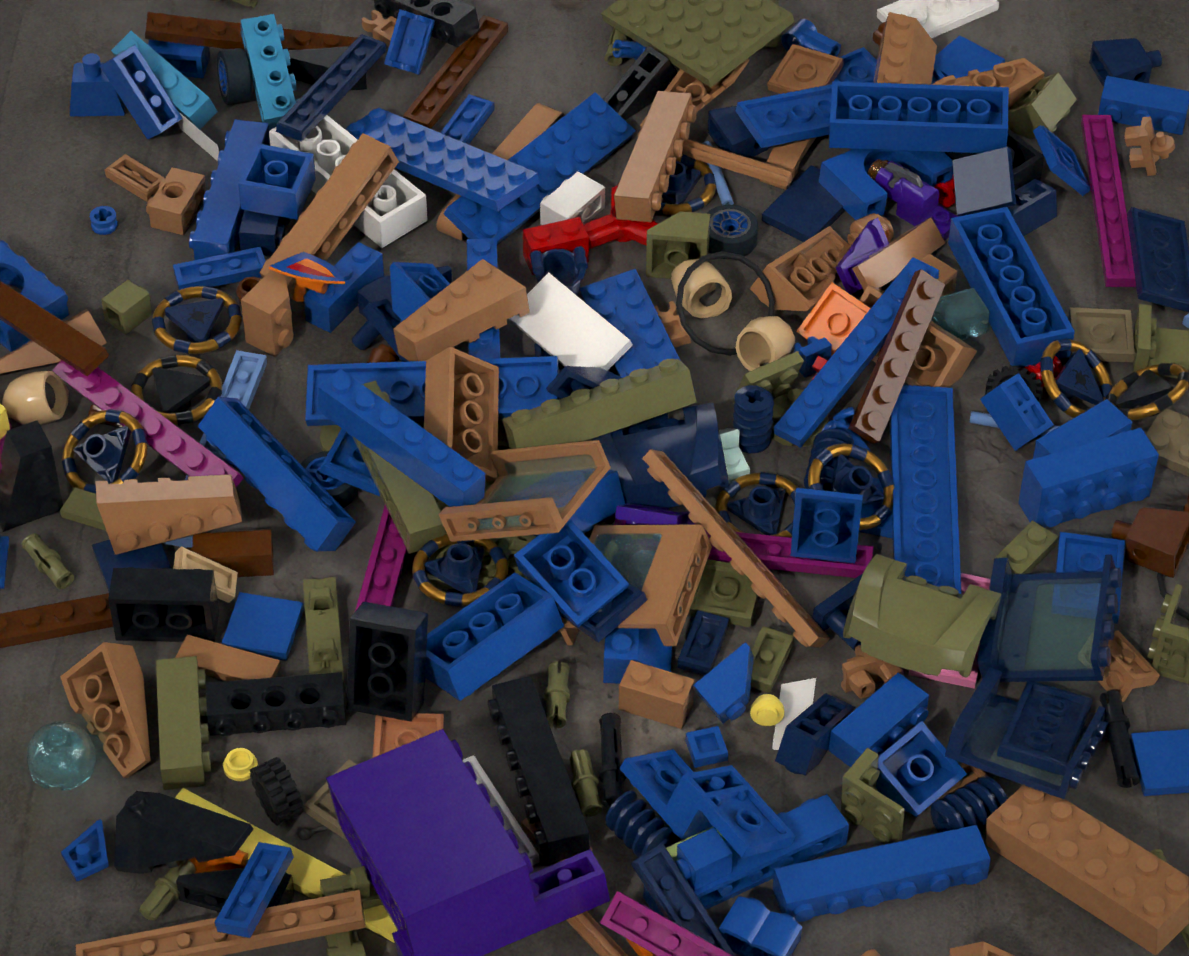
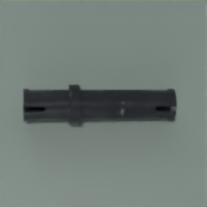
[1099,690,1140,788]
[599,713,627,808]

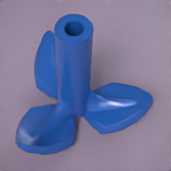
[822,407,871,452]

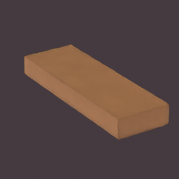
[175,635,281,681]

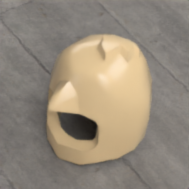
[671,259,732,318]
[735,316,795,371]
[2,371,69,425]

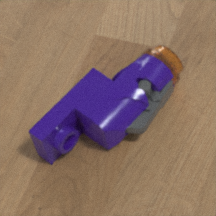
[868,159,958,241]

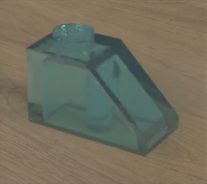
[931,287,990,340]

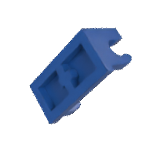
[384,9,435,75]
[980,373,1054,451]

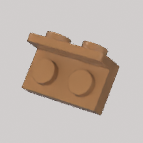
[1078,630,1160,702]

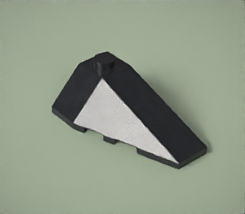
[114,791,253,874]

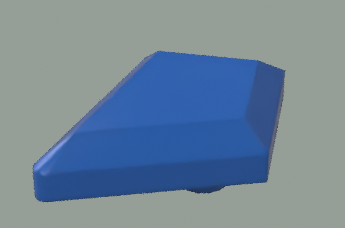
[61,819,109,881]

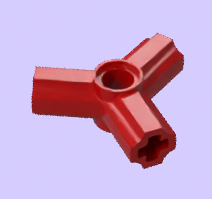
[583,183,659,249]

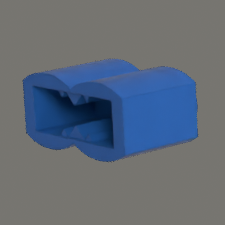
[719,896,802,956]

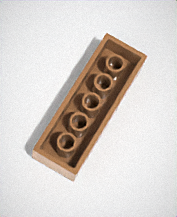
[986,785,1189,956]

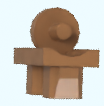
[1125,117,1175,176]
[841,645,904,699]

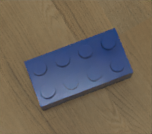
[1018,428,1159,528]
[425,572,564,701]

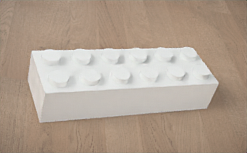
[269,115,427,248]

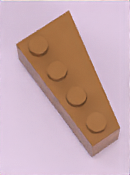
[393,259,530,361]
[95,474,242,555]

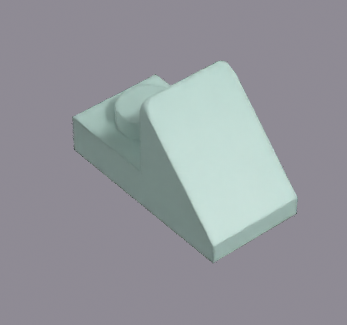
[719,428,750,482]

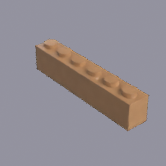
[614,91,697,222]
[259,133,399,302]

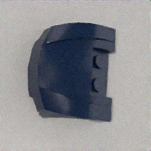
[592,402,729,508]

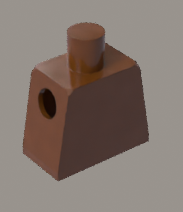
[1111,507,1189,578]

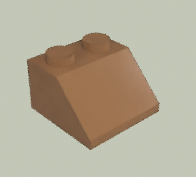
[241,270,294,357]

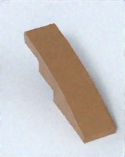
[852,217,945,291]

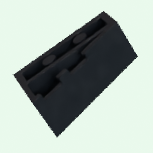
[0,420,63,532]

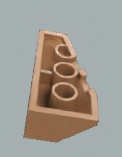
[750,226,850,311]
[0,309,107,374]
[60,642,151,778]

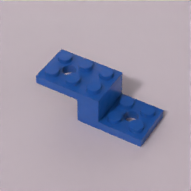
[619,749,796,858]

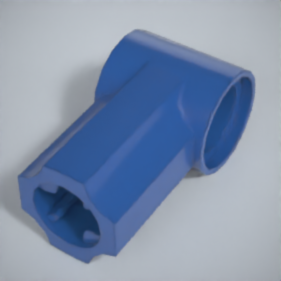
[781,19,841,57]

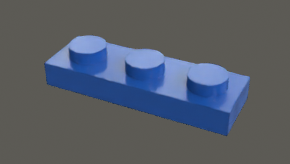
[173,247,266,290]
[214,842,294,938]

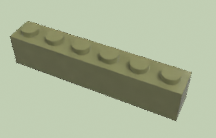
[503,359,697,449]
[352,381,446,554]

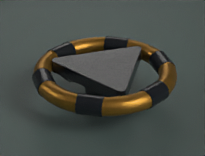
[131,355,222,425]
[1105,363,1189,421]

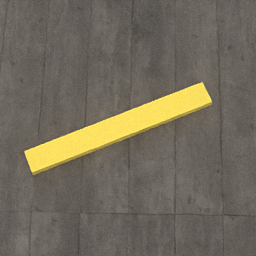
[175,788,397,943]

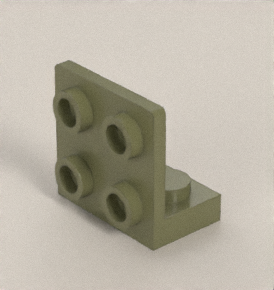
[1133,304,1189,378]
[1147,584,1189,684]
[840,748,905,844]

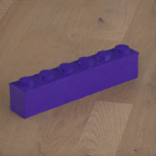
[392,849,610,956]

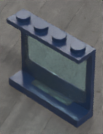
[977,554,1122,682]
[945,667,1108,799]

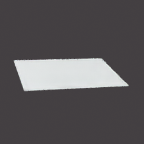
[178,111,219,161]
[772,678,816,750]

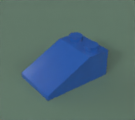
[790,488,863,563]
[514,519,630,627]

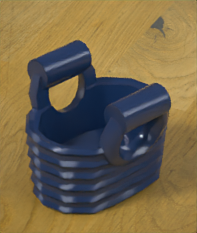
[530,246,588,297]

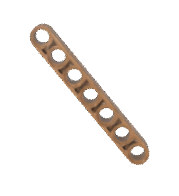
[436,103,565,242]

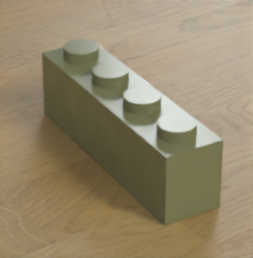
[156,656,211,790]

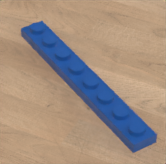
[774,257,939,448]

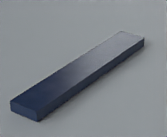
[276,34,386,142]

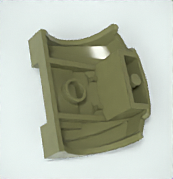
[843,554,1002,678]

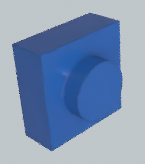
[685,726,728,768]

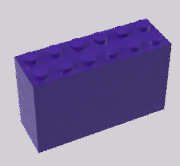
[326,729,539,956]

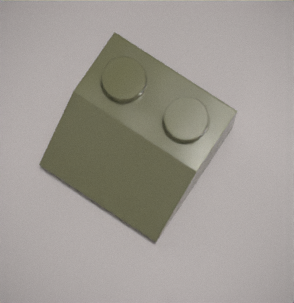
[1008,72,1077,139]
[646,211,710,279]

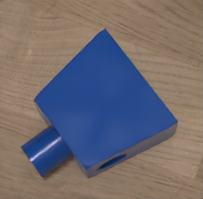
[70,53,125,116]

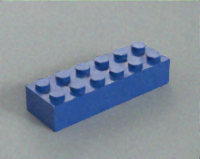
[829,81,1009,153]
[948,207,1075,368]

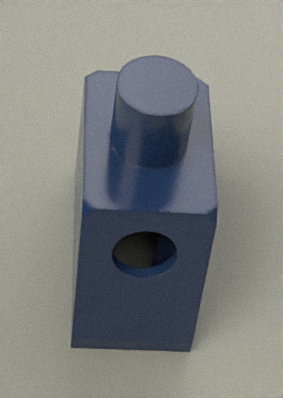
[1089,38,1162,87]
[708,106,770,158]

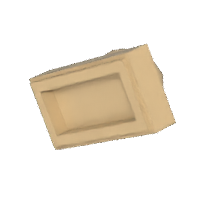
[173,546,238,603]

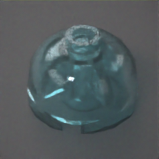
[27,721,97,791]

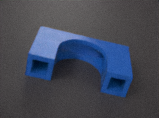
[819,149,953,220]
[0,240,69,352]

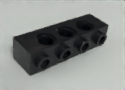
[374,0,480,47]
[206,672,346,736]

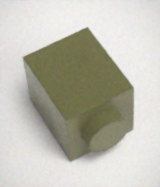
[101,280,152,335]

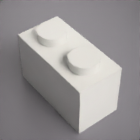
[540,172,605,225]

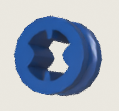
[89,206,118,235]

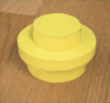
[750,694,784,726]
[223,748,258,781]

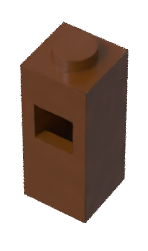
[187,530,274,577]

